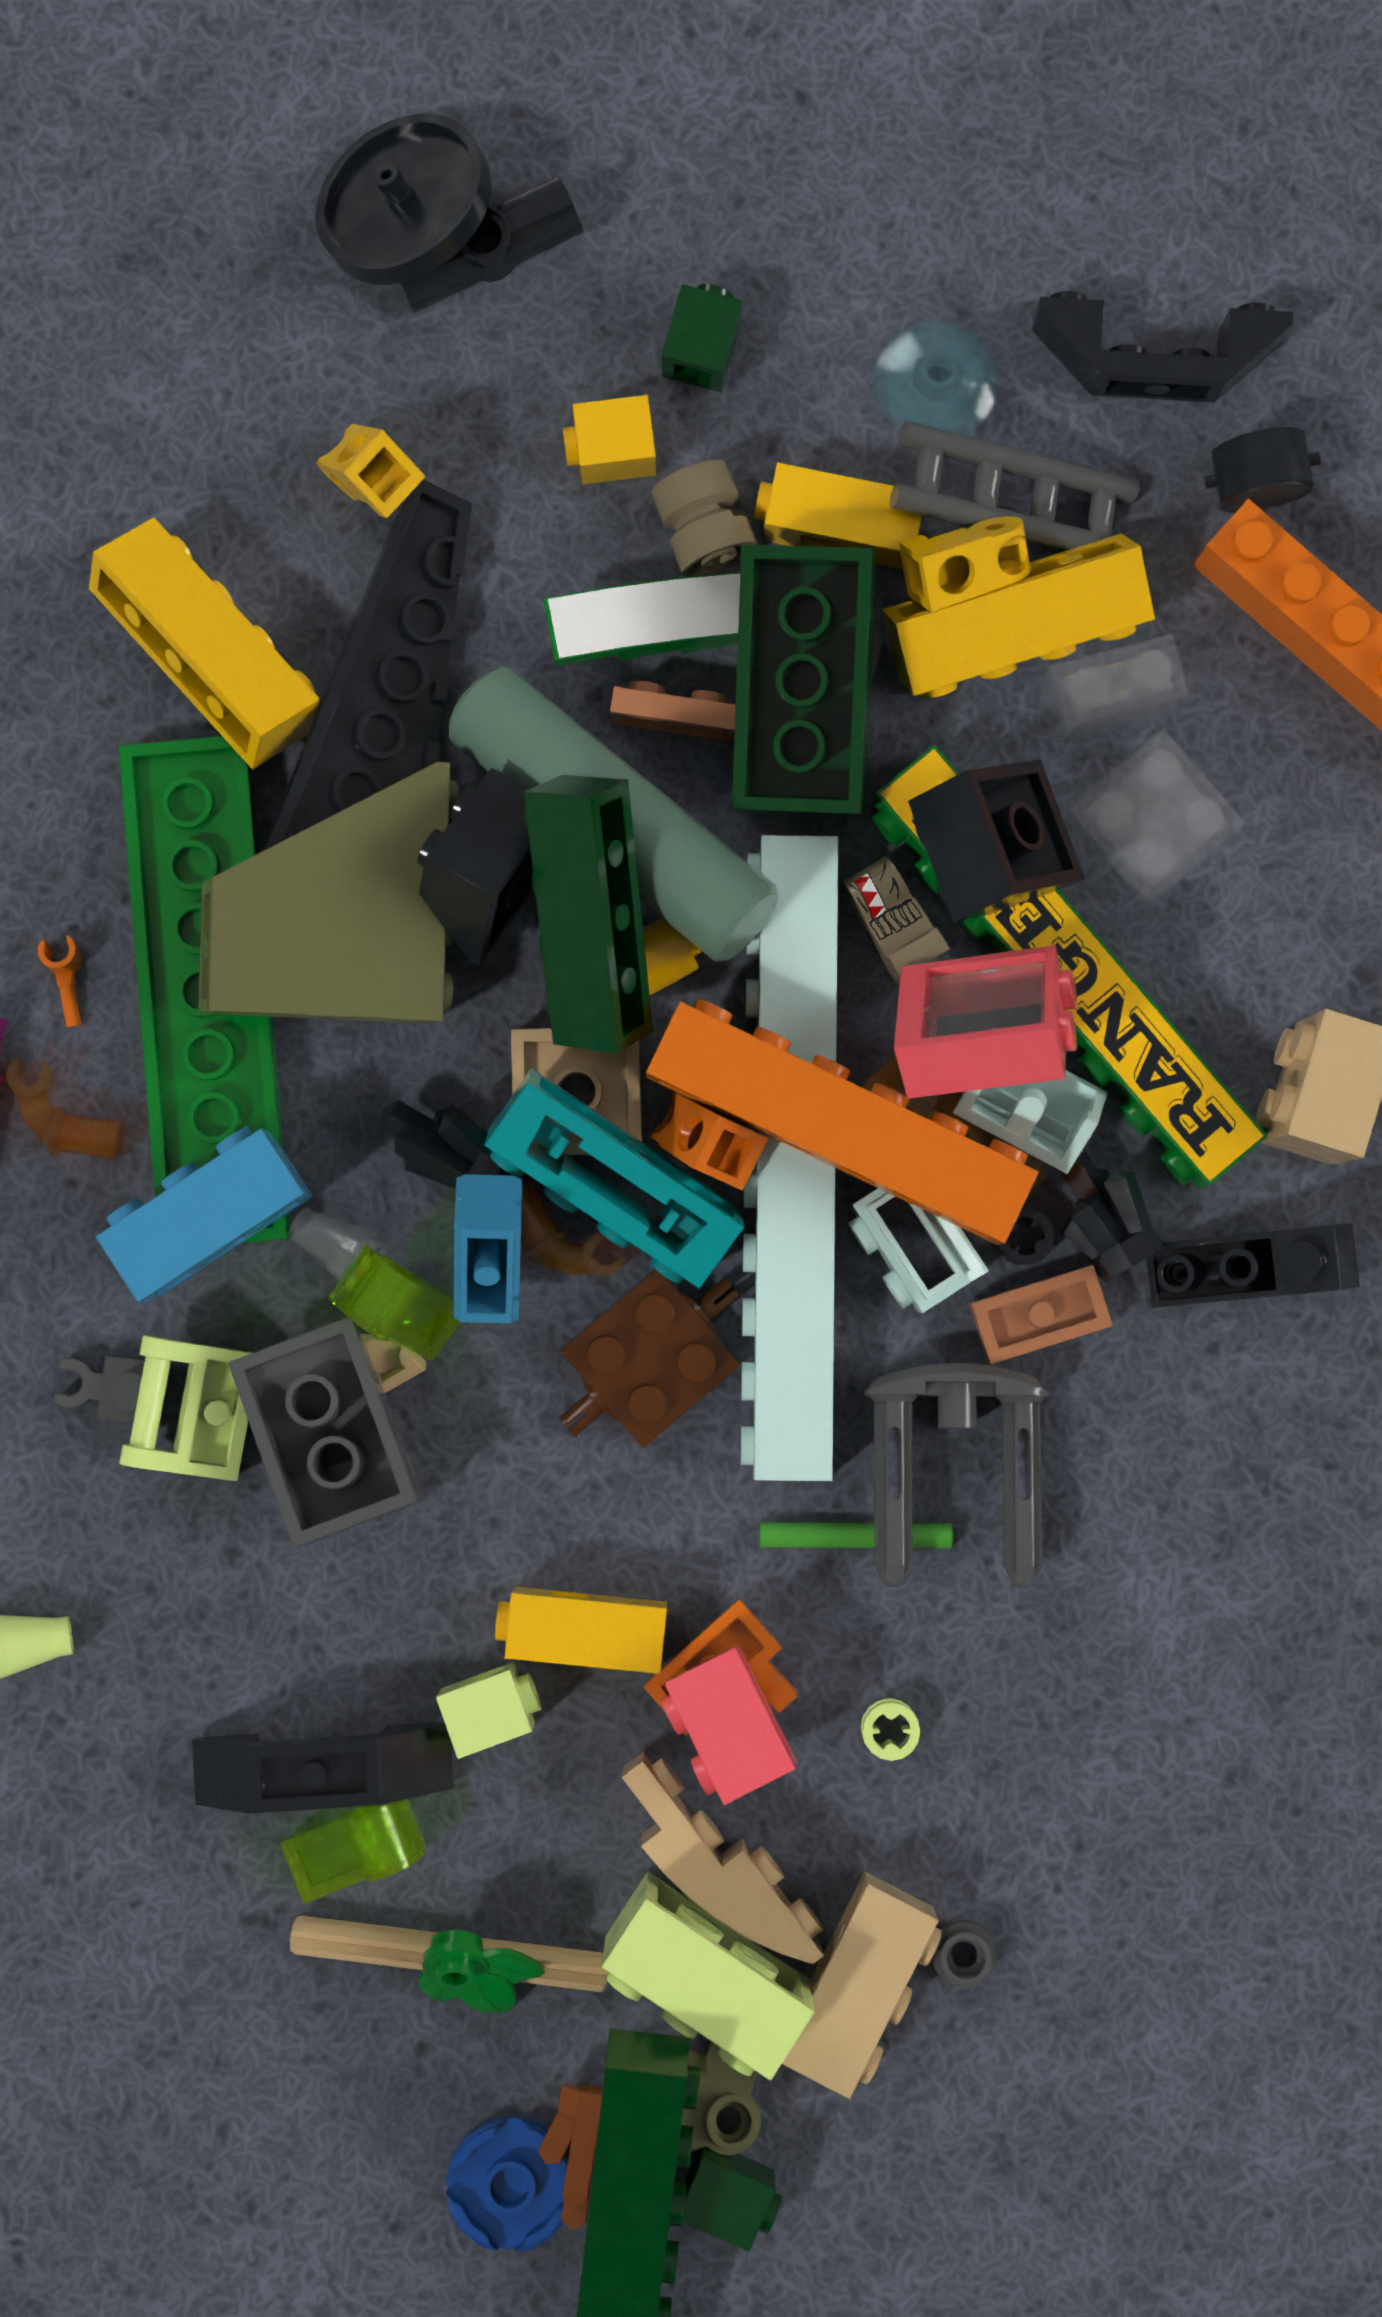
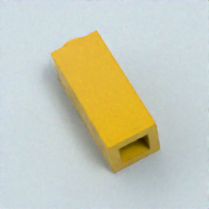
[754,462,922,569]
[495,1587,667,1674]

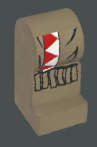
[841,856,950,986]

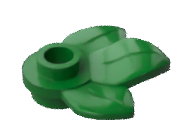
[419,1930,545,2013]

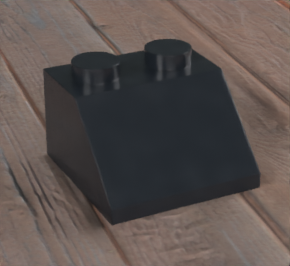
[908,759,1086,923]
[417,768,533,966]

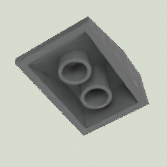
[228,1316,426,1548]

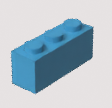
[96,1127,313,1303]

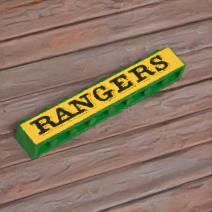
[872,745,1268,1189]

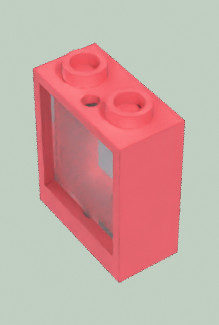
[894,945,1077,1099]

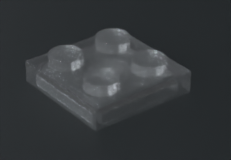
[1065,729,1246,908]

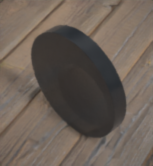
[315,114,492,285]

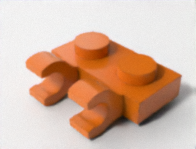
[643,1598,798,1735]

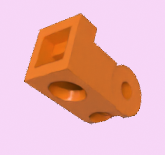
[651,1091,769,1191]

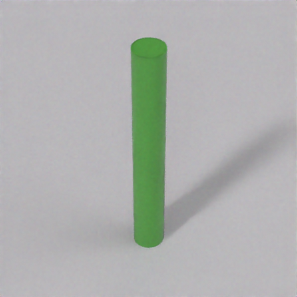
[760,1522,953,1549]

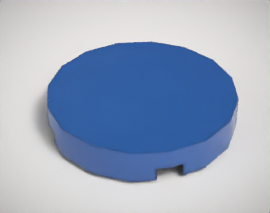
[446,2115,569,2252]

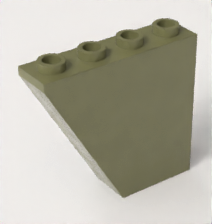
[198,762,459,1024]

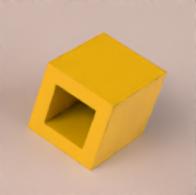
[563,395,656,484]

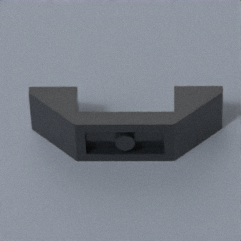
[1032,291,1294,403]
[192,1722,454,1814]

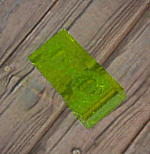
[328,1244,460,1361]
[280,1799,427,1904]

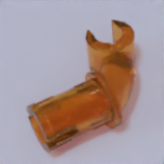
[6,1056,123,1161]
[520,1181,626,1278]

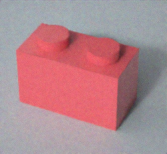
[661,1644,798,1805]

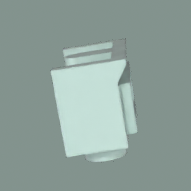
[953,1070,1107,1174]
[848,1189,989,1313]

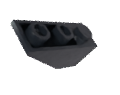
[1147,1223,1360,1308]

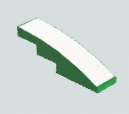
[543,572,740,667]

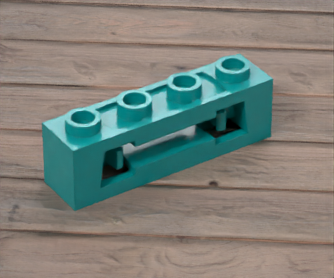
[484,1068,744,1289]

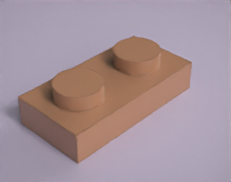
[610,681,736,743]
[969,1265,1113,1364]

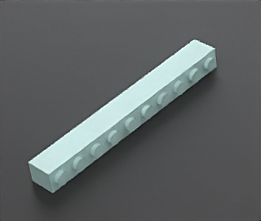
[741,835,838,1481]

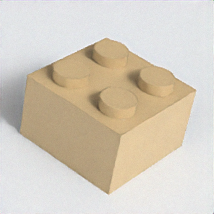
[1256,1009,1382,1165]

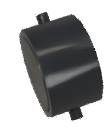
[1204,427,1321,513]

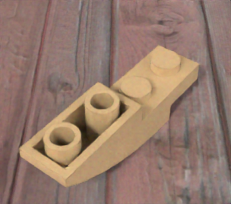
[622,1751,824,1964]

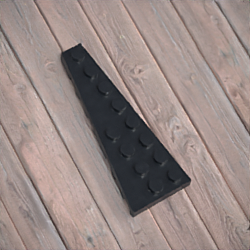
[262,479,472,852]

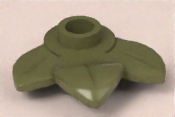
[682,2041,761,2155]

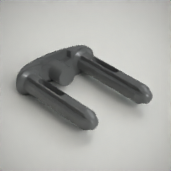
[864,1363,1050,1588]

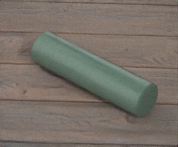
[449,667,778,962]

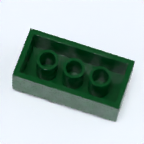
[732,545,877,814]

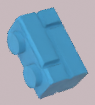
[454,1174,522,1323]

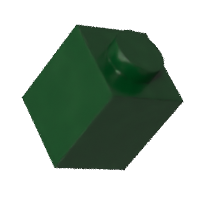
[661,284,743,393]
[683,2146,782,2252]

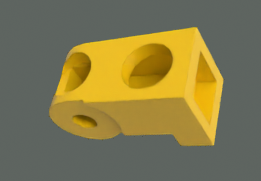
[316,424,426,518]
[899,516,1031,613]

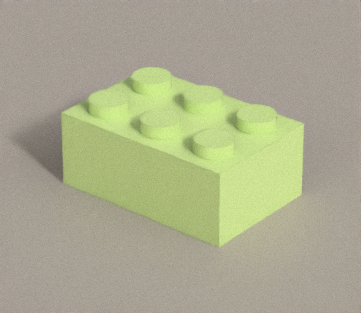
[601,1871,815,2081]

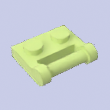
[119,1335,254,1481]

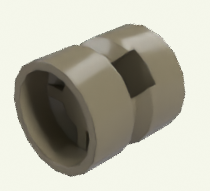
[651,460,758,577]

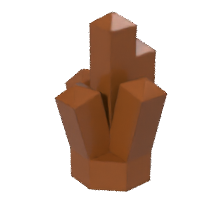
[538,2083,603,2230]

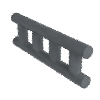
[890,420,1139,551]

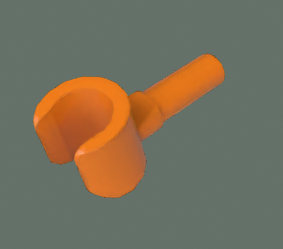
[38,935,83,1028]

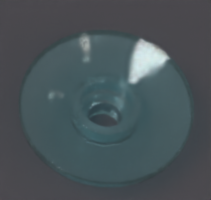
[874,320,999,435]

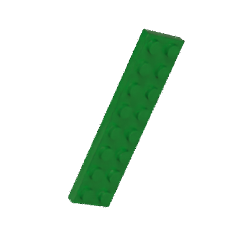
[118,736,291,1244]

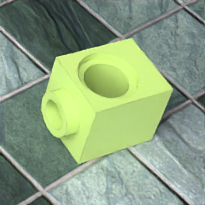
[436,1662,542,1759]

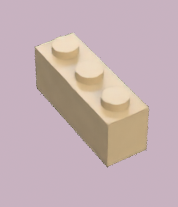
[782,1871,942,2099]

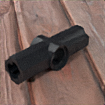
[400,177,583,313]

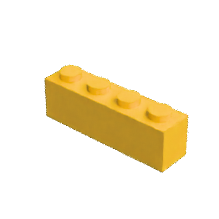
[89,517,320,770]
[882,533,1155,698]

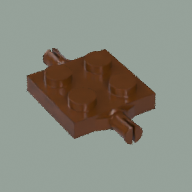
[558,1269,741,1448]

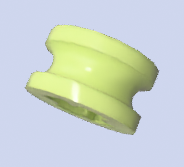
[861,1698,920,1761]

